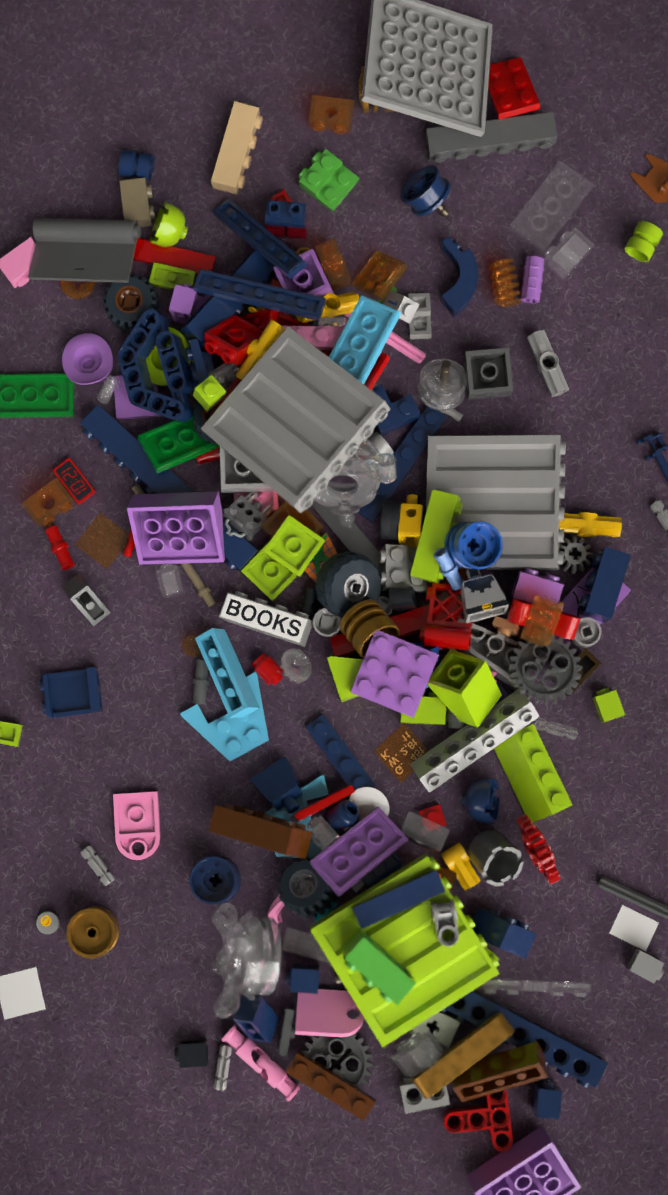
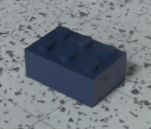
[578,547,631,623]

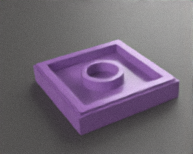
[113,374,160,420]

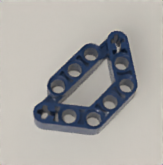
[118,309,194,423]

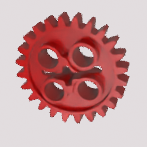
[516,814,560,885]

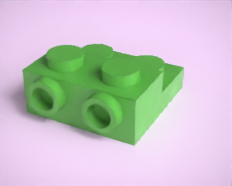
[298,149,359,212]

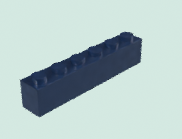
[180,249,275,348]

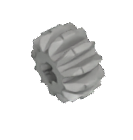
[560,536,593,574]

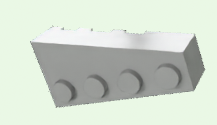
[457,619,544,690]

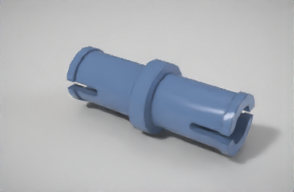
[433,548,464,590]

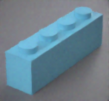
[195,628,260,718]

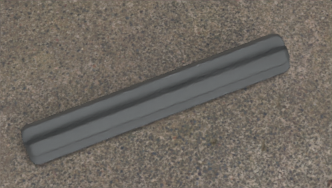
[597,876,668,919]

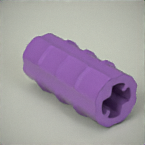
[520,256,544,303]

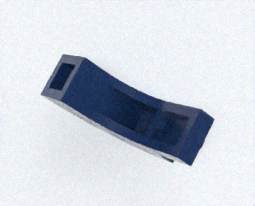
[441,237,478,317]

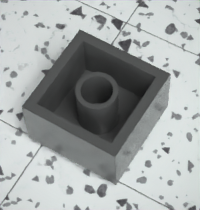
[464,348,513,400]

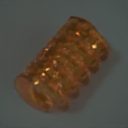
[488,259,522,307]

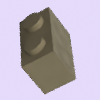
[120,178,155,227]

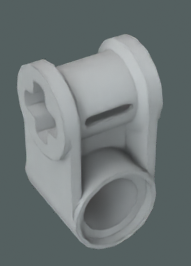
[430,899,459,946]

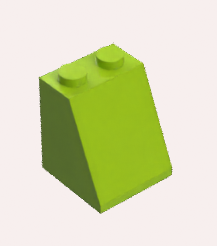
[427,649,502,728]
[327,656,363,702]

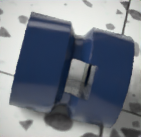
[119,149,155,182]

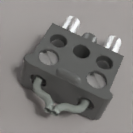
[222,492,274,542]

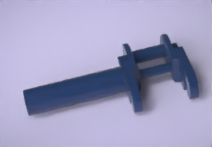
[636,432,668,482]

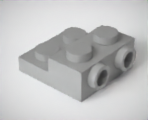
[378,544,427,593]

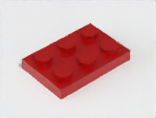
[488,57,540,120]

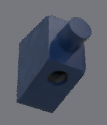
[250,756,303,813]

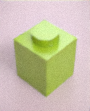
[193,375,226,412]
[592,688,625,723]

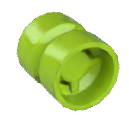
[624,221,663,262]

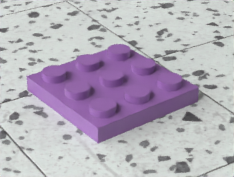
[351,630,439,718]

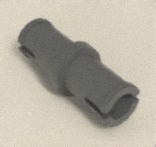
[192,659,210,705]

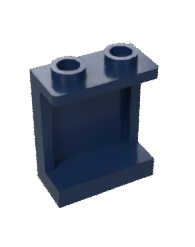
[40,667,103,718]

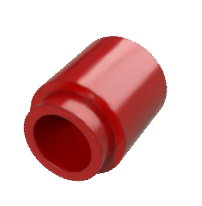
[252,653,284,686]

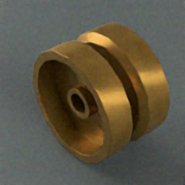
[66,906,120,959]

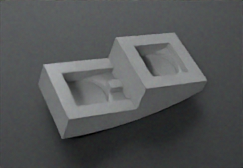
[408,293,432,340]

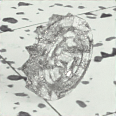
[280,648,312,684]

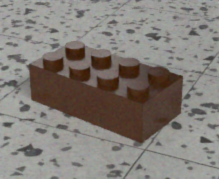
[208,803,313,859]

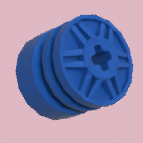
[444,522,503,569]

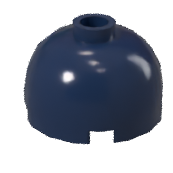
[462,778,500,824]

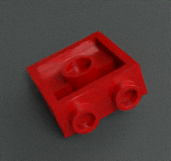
[204,314,264,366]

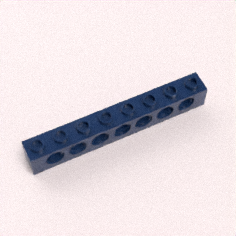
[441,991,608,1088]

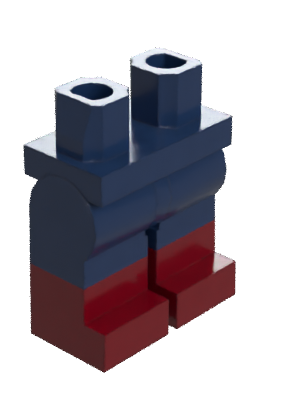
[265,200,308,240]

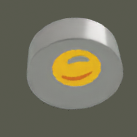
[36,911,60,934]

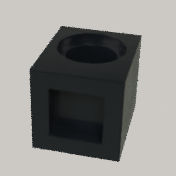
[175,1040,209,1068]

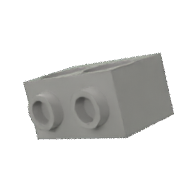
[399,1076,450,1114]

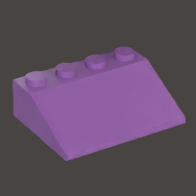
[127,491,225,565]
[466,1126,581,1195]

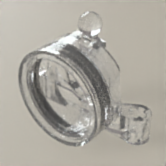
[314,439,397,527]
[210,903,281,1019]

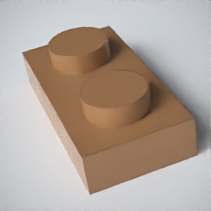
[492,616,523,640]

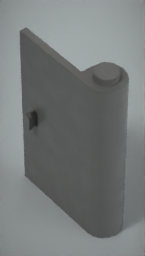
[28,218,141,283]

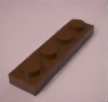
[286,1051,376,1121]

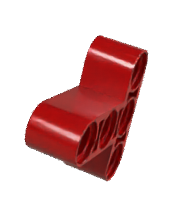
[507,598,581,640]
[443,1089,513,1151]

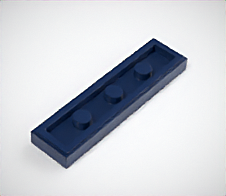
[352,869,446,929]

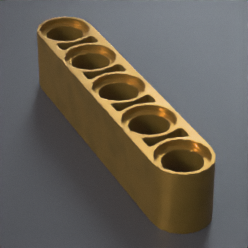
[412,1012,515,1099]

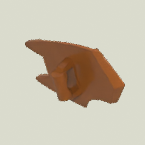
[630,154,668,204]

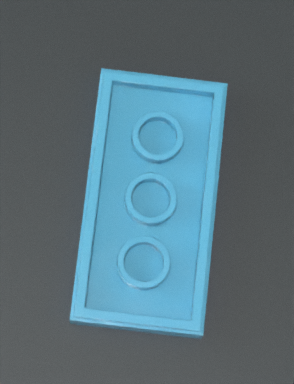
[329,295,401,384]

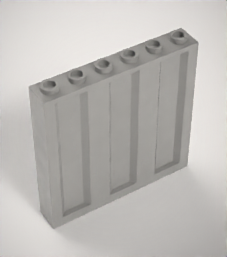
[201,326,390,513]
[426,435,566,570]

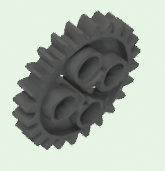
[508,632,582,705]
[301,1032,373,1100]

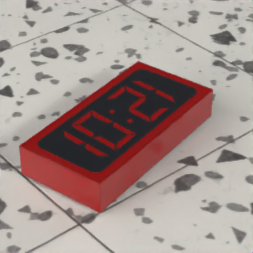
[52,457,97,505]

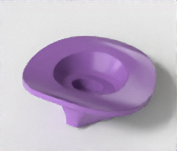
[62,333,113,385]

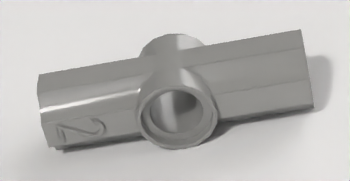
[527,330,569,397]

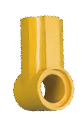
[440,843,481,891]

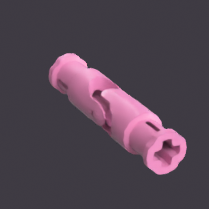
[221,1024,301,1102]

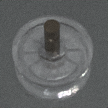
[418,359,468,411]

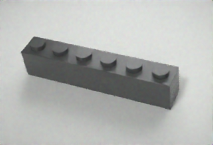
[425,112,557,162]

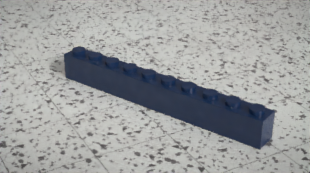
[80,405,258,572]

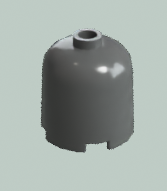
[468,830,524,886]

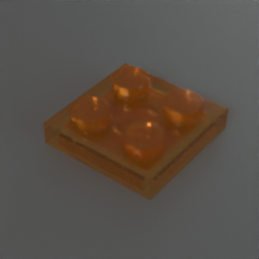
[351,250,408,301]

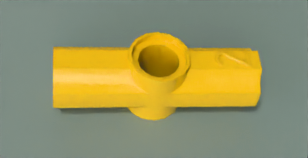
[296,292,360,323]
[235,320,286,380]
[560,512,622,537]

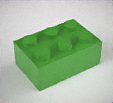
[342,928,416,1005]

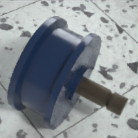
[400,165,451,217]

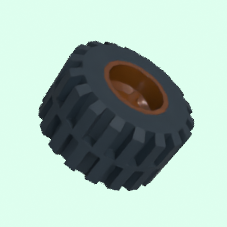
[102,274,160,333]

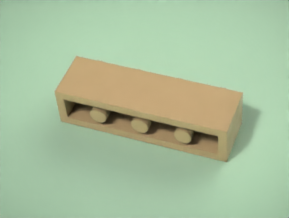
[211,101,263,195]

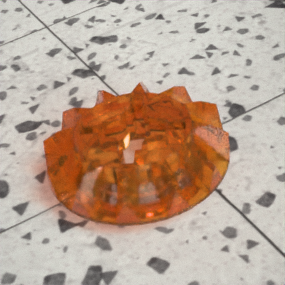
[61,281,96,300]

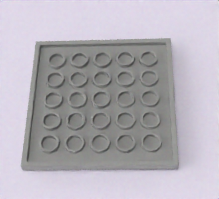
[361,0,493,137]

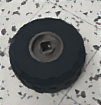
[315,551,382,618]

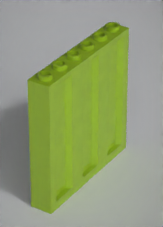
[309,853,500,1047]

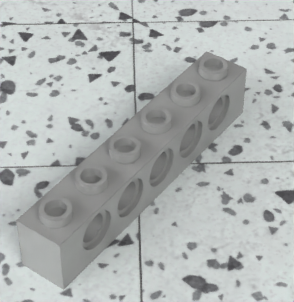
[410,688,540,793]

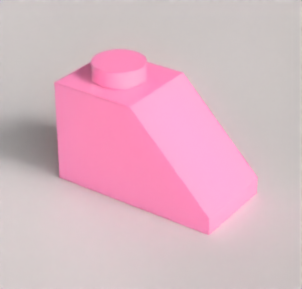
[0,237,36,288]

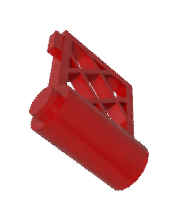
[420,583,473,650]

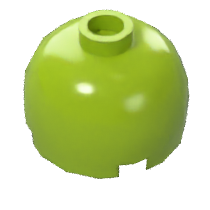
[150,202,188,247]

